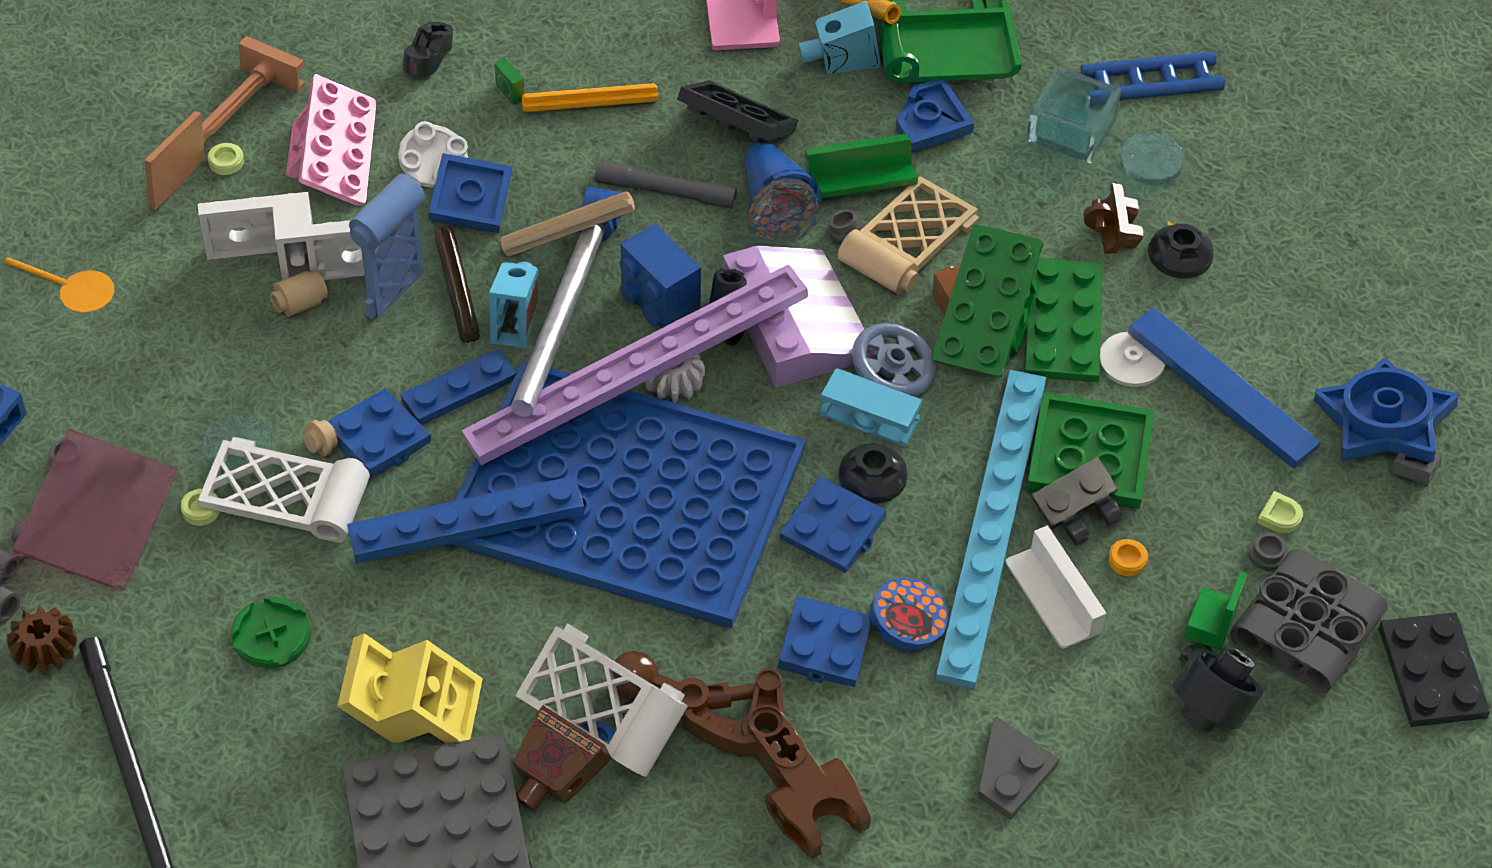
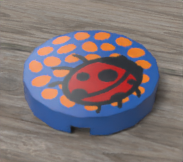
[870,577,948,652]

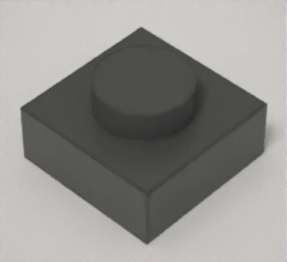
[1392,451,1443,485]

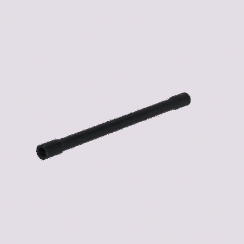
[79,637,174,868]

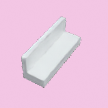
[1005,525,1107,649]

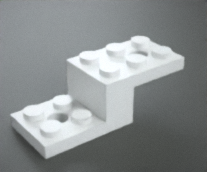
[198,192,389,280]

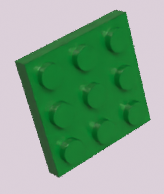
[1027,392,1154,509]

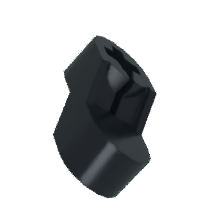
[403,22,453,77]

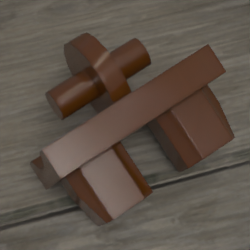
[1083,183,1143,254]

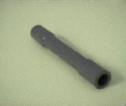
[595,161,737,208]

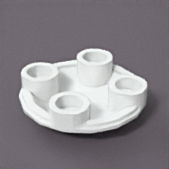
[398,121,468,188]

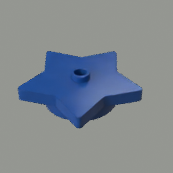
[1314,358,1458,462]

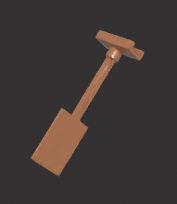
[145,36,305,210]

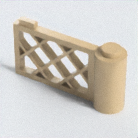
[838,176,979,295]

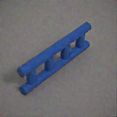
[1081,51,1225,103]

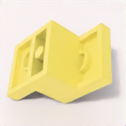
[337,633,483,744]

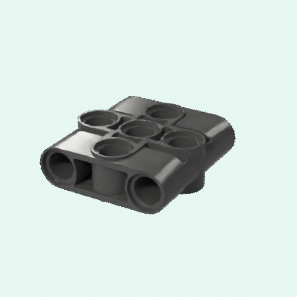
[1230,549,1388,693]

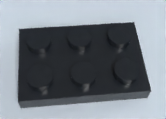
[677,80,799,142]
[1379,612,1490,727]

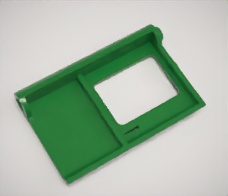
[876,0,1022,83]

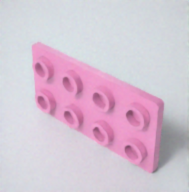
[706,0,780,51]
[286,74,376,205]

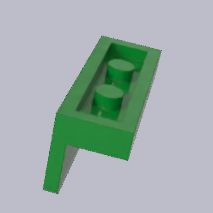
[805,133,918,199]

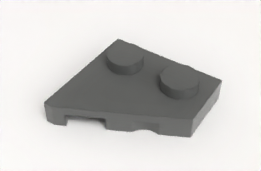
[978,716,1060,820]

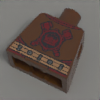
[513,705,611,811]

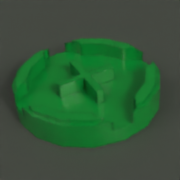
[231,597,311,669]

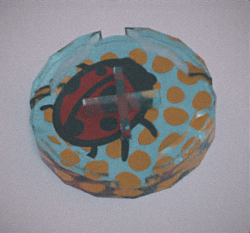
[749,177,820,245]

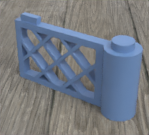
[349,174,426,319]

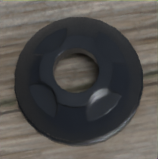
[1148,224,1214,279]
[838,443,908,504]

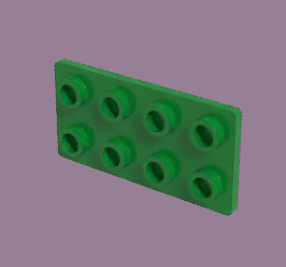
[932,224,1043,378]

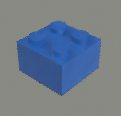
[619,223,701,328]

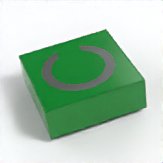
[494,58,524,105]

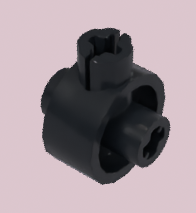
[1172,643,1263,732]

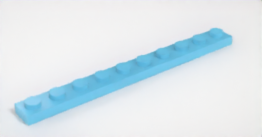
[936,370,1046,689]

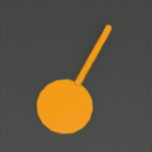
[4,257,114,312]

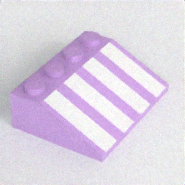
[723,246,877,388]

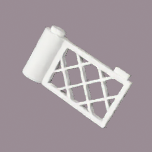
[198,437,370,543]
[515,623,688,777]

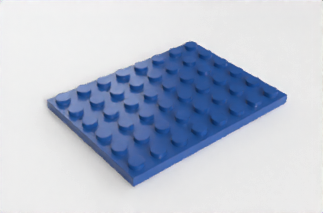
[448,360,806,628]

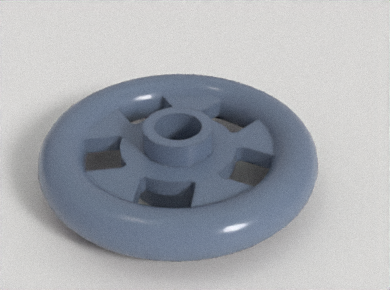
[852,323,937,397]

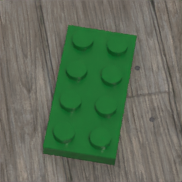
[1025,258,1102,383]

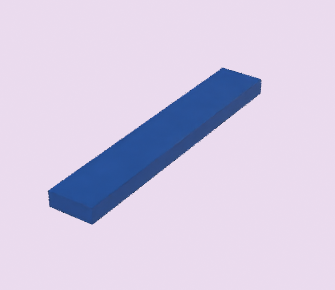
[1128,307,1321,469]

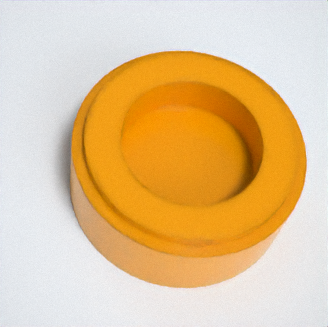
[1108,539,1148,576]

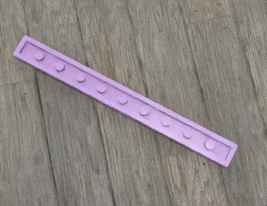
[461,264,809,465]

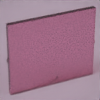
[13,429,178,591]

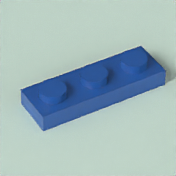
[400,348,517,425]

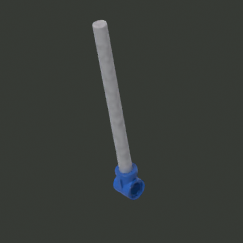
[511,186,622,417]

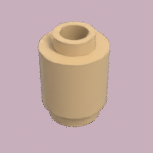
[270,271,328,317]

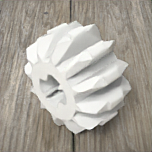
[644,354,705,403]

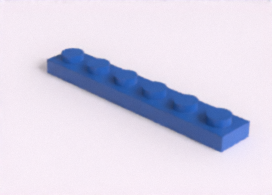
[347,476,584,564]

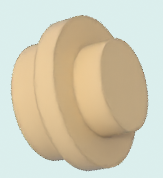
[303,420,338,457]

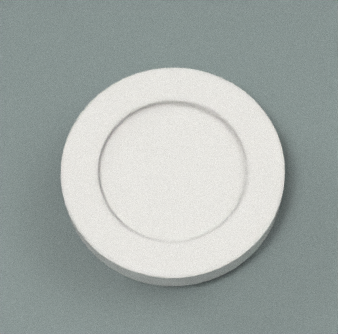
[1100,332,1165,387]

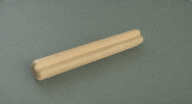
[501,192,635,256]

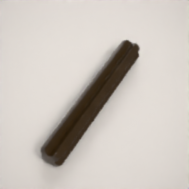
[435,225,480,343]

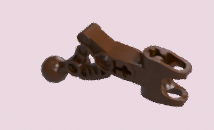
[613,651,871,859]

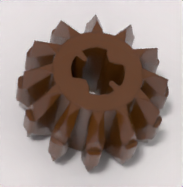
[6,605,77,675]

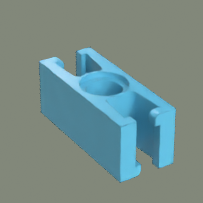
[820,368,922,447]

